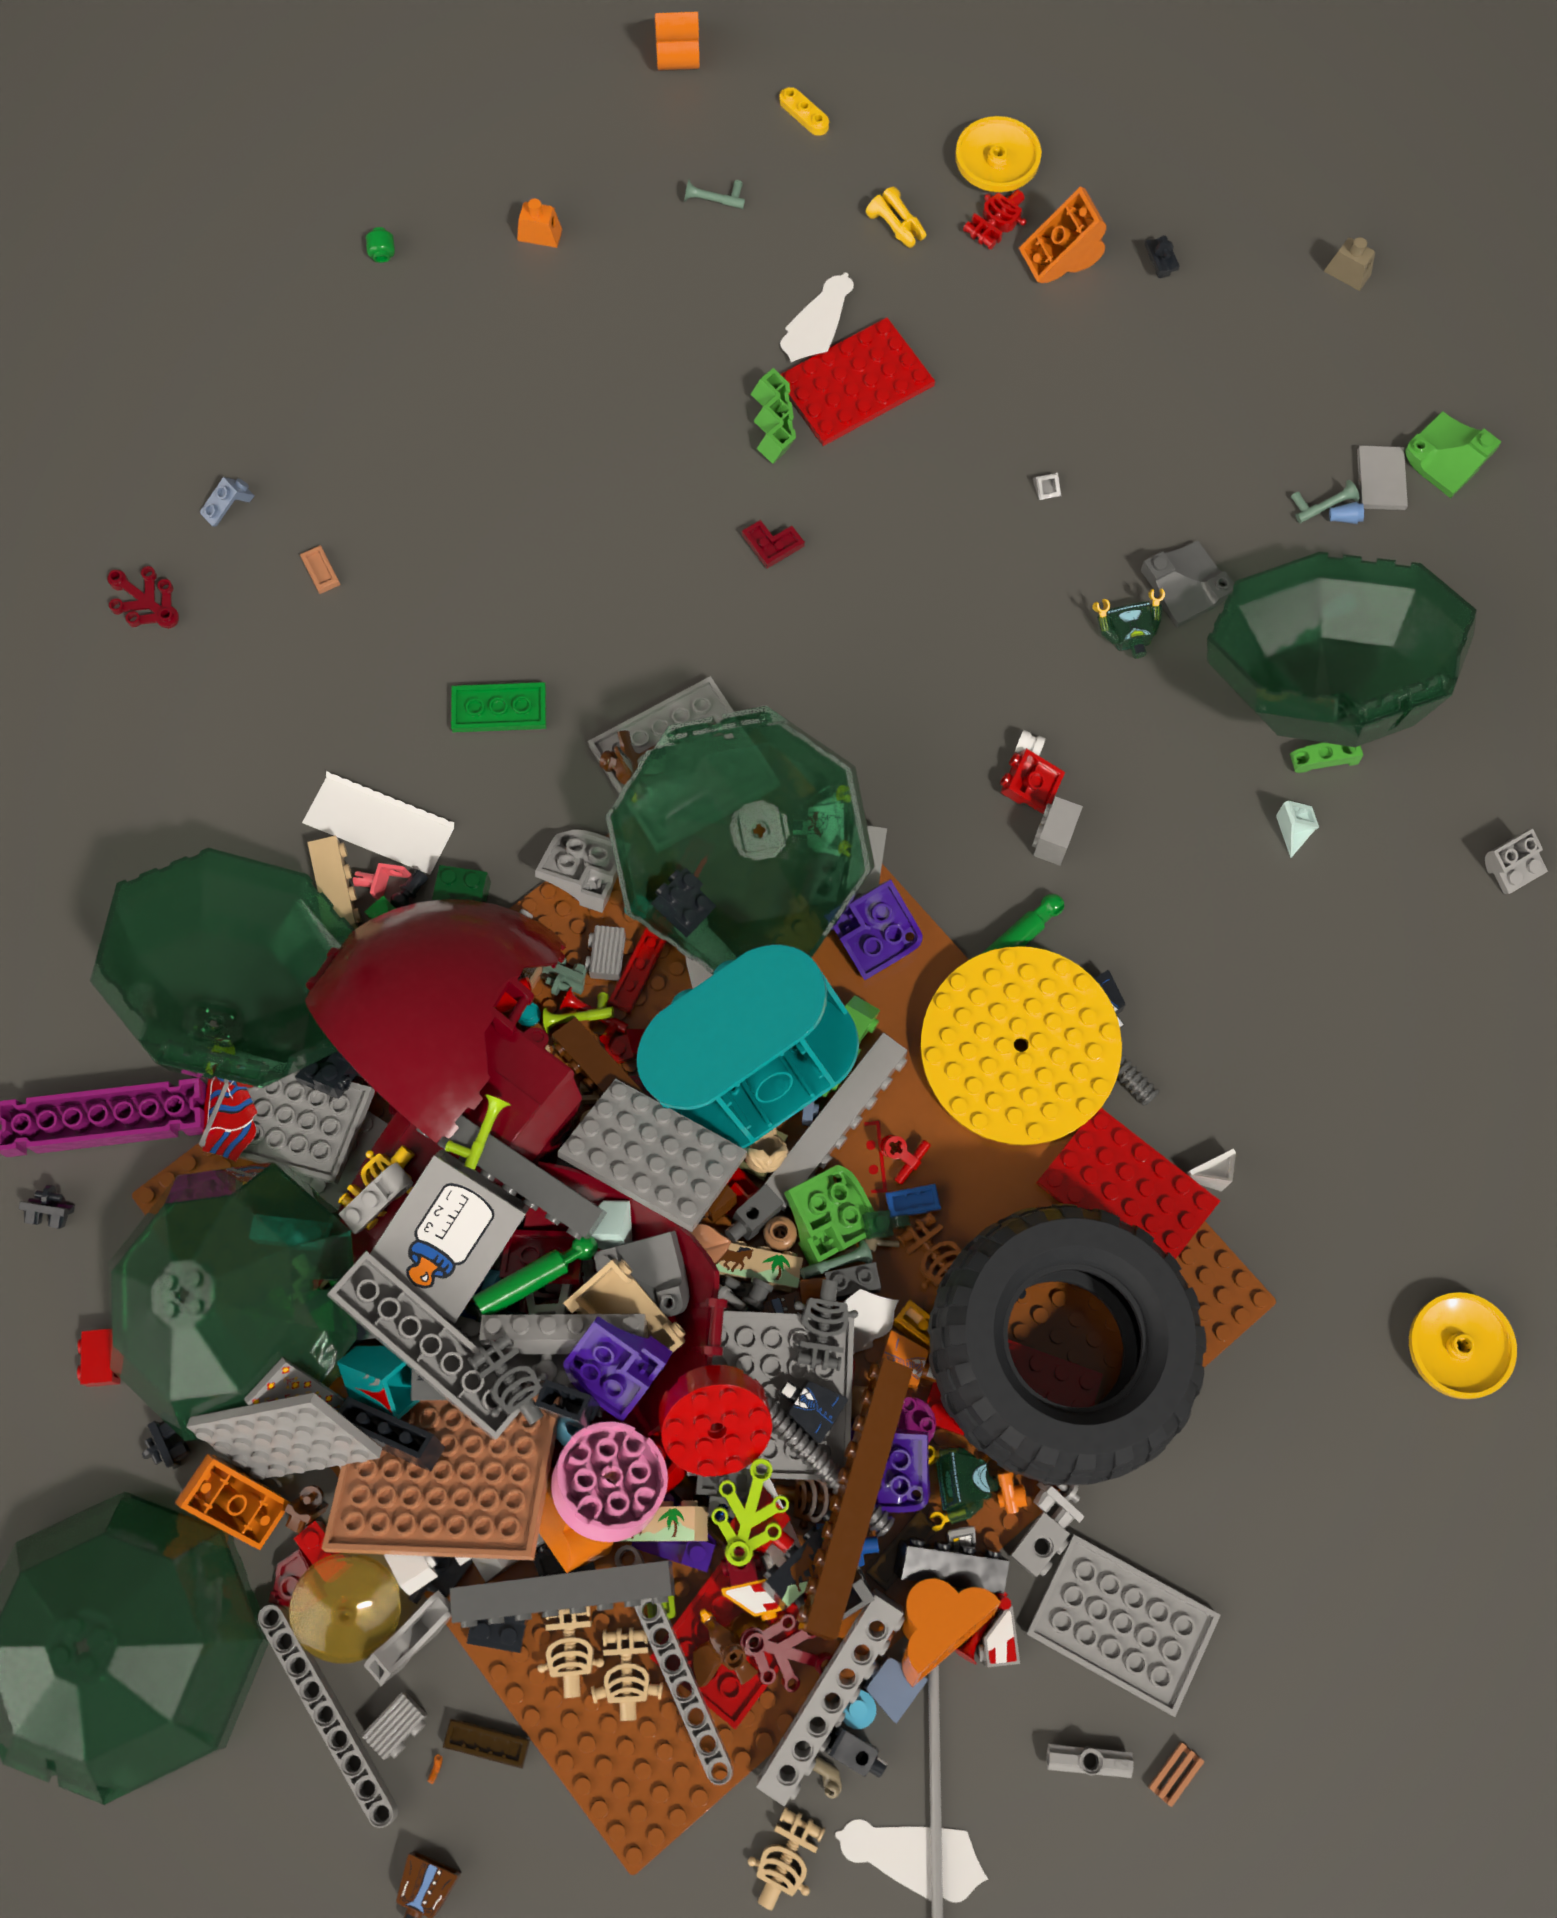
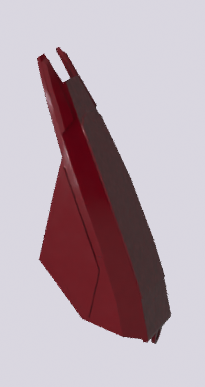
[312,1023,582,1289]

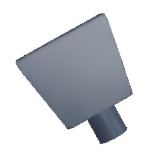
[863,1655,928,1724]

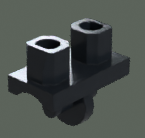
[1144,235,1180,279]
[19,1185,75,1229]
[141,1418,191,1469]

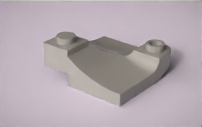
[535,829,629,913]

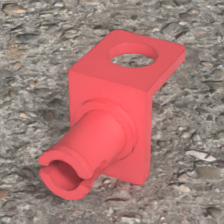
[353,863,411,900]

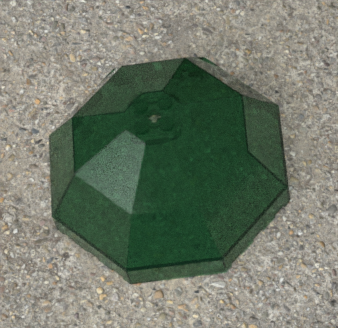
[1207,552,1477,747]
[606,705,875,974]
[90,848,355,1088]
[108,1162,357,1441]
[0,1492,269,1805]

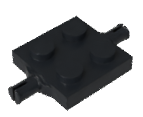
[408,1556,473,1604]

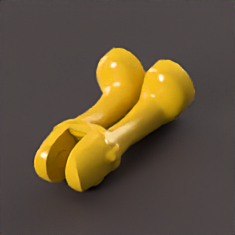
[865,187,926,248]

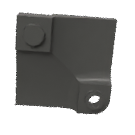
[1141,540,1233,628]
[594,1231,689,1317]

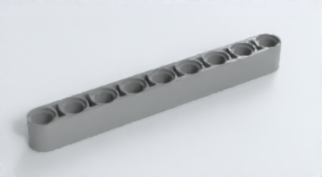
[615,1545,734,1785]
[258,1605,398,1828]

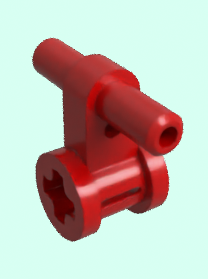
[879,1135,931,1185]

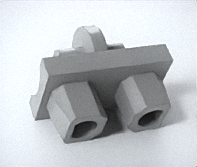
[1033,1482,1085,1529]

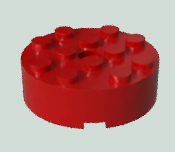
[659,1365,772,1477]

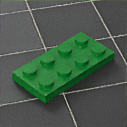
[451,682,547,733]

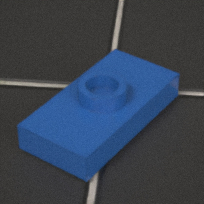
[885,1184,941,1220]

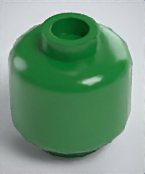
[366,227,395,263]

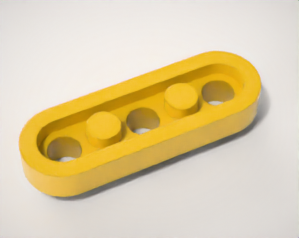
[780,87,829,136]

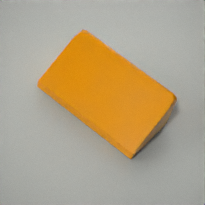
[893,1299,930,1353]

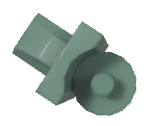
[541,959,587,996]

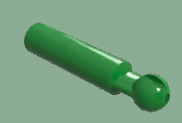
[981,893,1064,954]
[472,1236,598,1315]

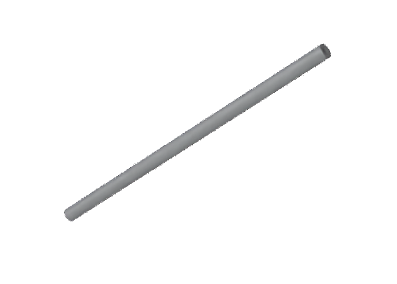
[928,1665,943,1918]

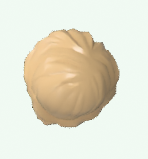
[744,1128,789,1173]

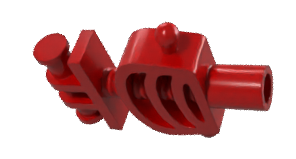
[963,190,1026,250]

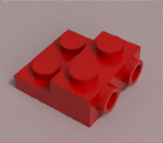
[1000,748,1065,814]

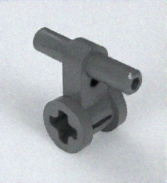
[722,1275,774,1311]

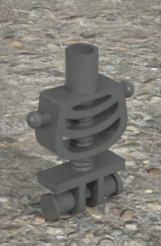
[794,1279,858,1371]
[468,1332,549,1425]

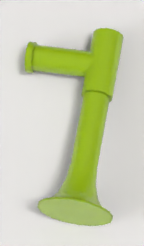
[543,992,614,1034]
[445,1094,511,1170]

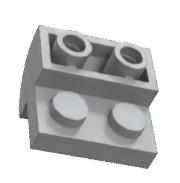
[1485,828,1548,894]

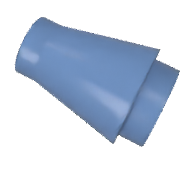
[1329,501,1364,524]

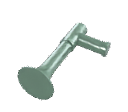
[684,179,745,209]
[1291,480,1359,523]
[800,1240,872,1279]

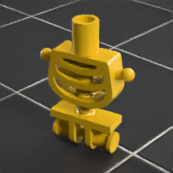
[338,1145,414,1230]

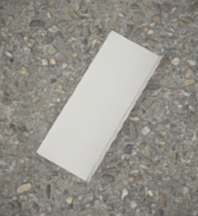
[302,771,454,875]

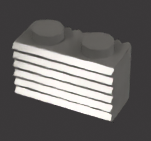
[585,925,626,981]
[361,1691,428,1760]

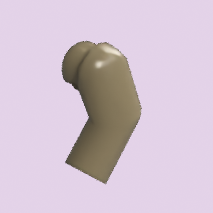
[813,1756,842,1799]

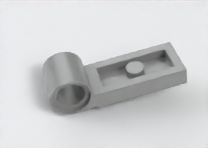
[339,1162,414,1234]

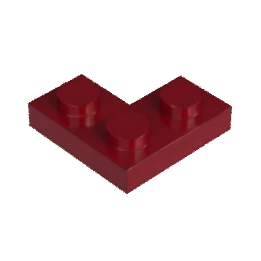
[742,520,805,569]

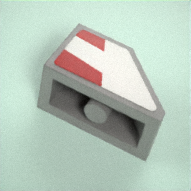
[978,1606,1020,1667]

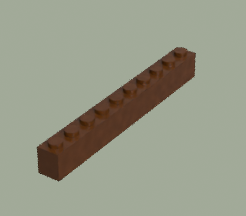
[552,1017,737,1223]
[797,1358,913,1640]

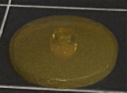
[289,1553,401,1664]

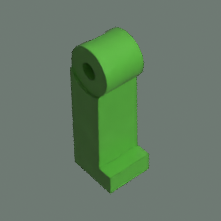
[1290,736,1363,773]

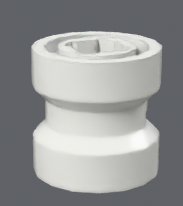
[1015,730,1046,756]

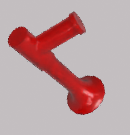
[560,987,629,1044]
[955,1591,1011,1665]

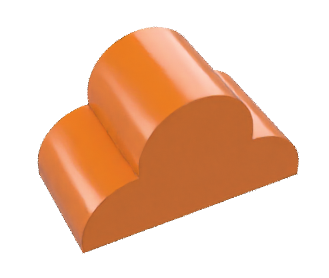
[655,12,699,70]
[1019,186,1106,283]
[175,1454,290,1550]
[539,1467,613,1573]
[901,1579,1001,1688]

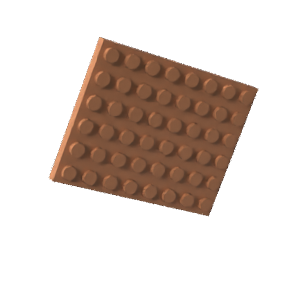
[322,1394,560,1560]

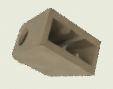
[1324,237,1375,291]

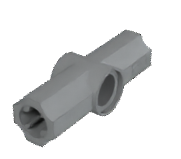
[1046,1744,1133,1778]

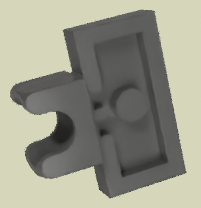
[696,1469,752,1518]

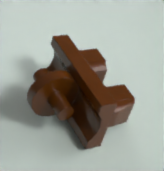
[284,1485,328,1533]

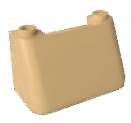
[564,1259,685,1353]

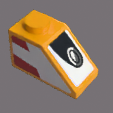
[721,1579,782,1621]

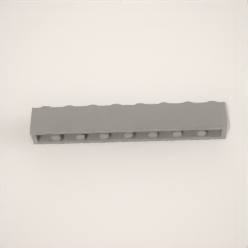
[762,1033,908,1212]

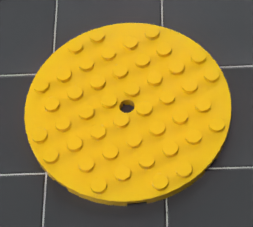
[921,946,1122,1146]

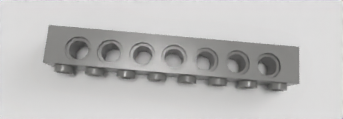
[756,1589,905,1806]

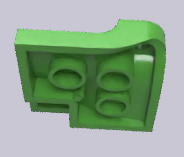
[1405,411,1501,498]
[784,1165,883,1265]

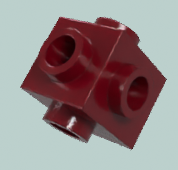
[721,1546,762,1587]

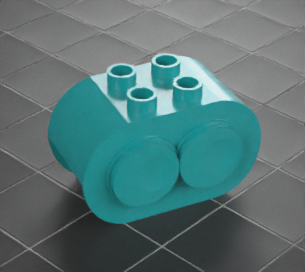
[637,945,859,1149]

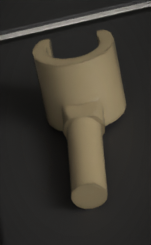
[864,1235,899,1252]

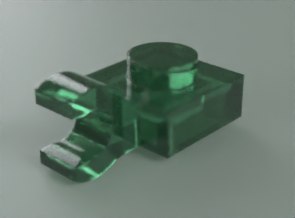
[862,1210,911,1240]

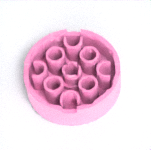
[551,1422,668,1542]

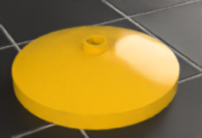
[955,116,1041,192]
[1409,1292,1517,1399]

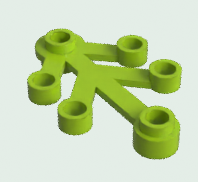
[711,1458,789,1566]

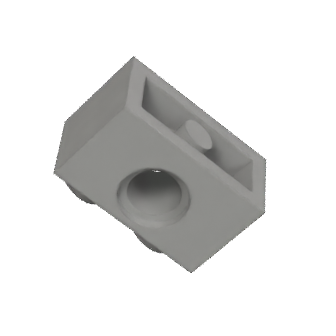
[1009,1512,1070,1577]

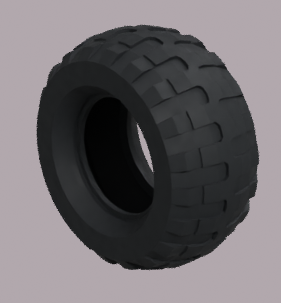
[928,1203,1206,1485]

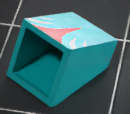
[337,1346,419,1419]

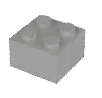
[1032,796,1083,866]

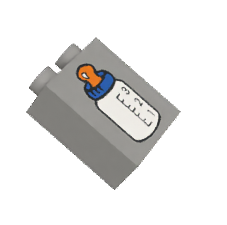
[370,1149,530,1323]

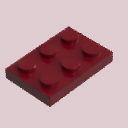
[499,1230,583,1284]

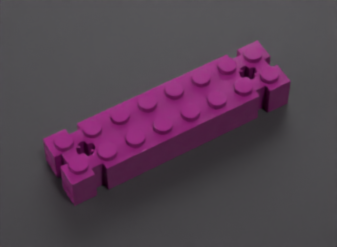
[0,1078,207,1157]

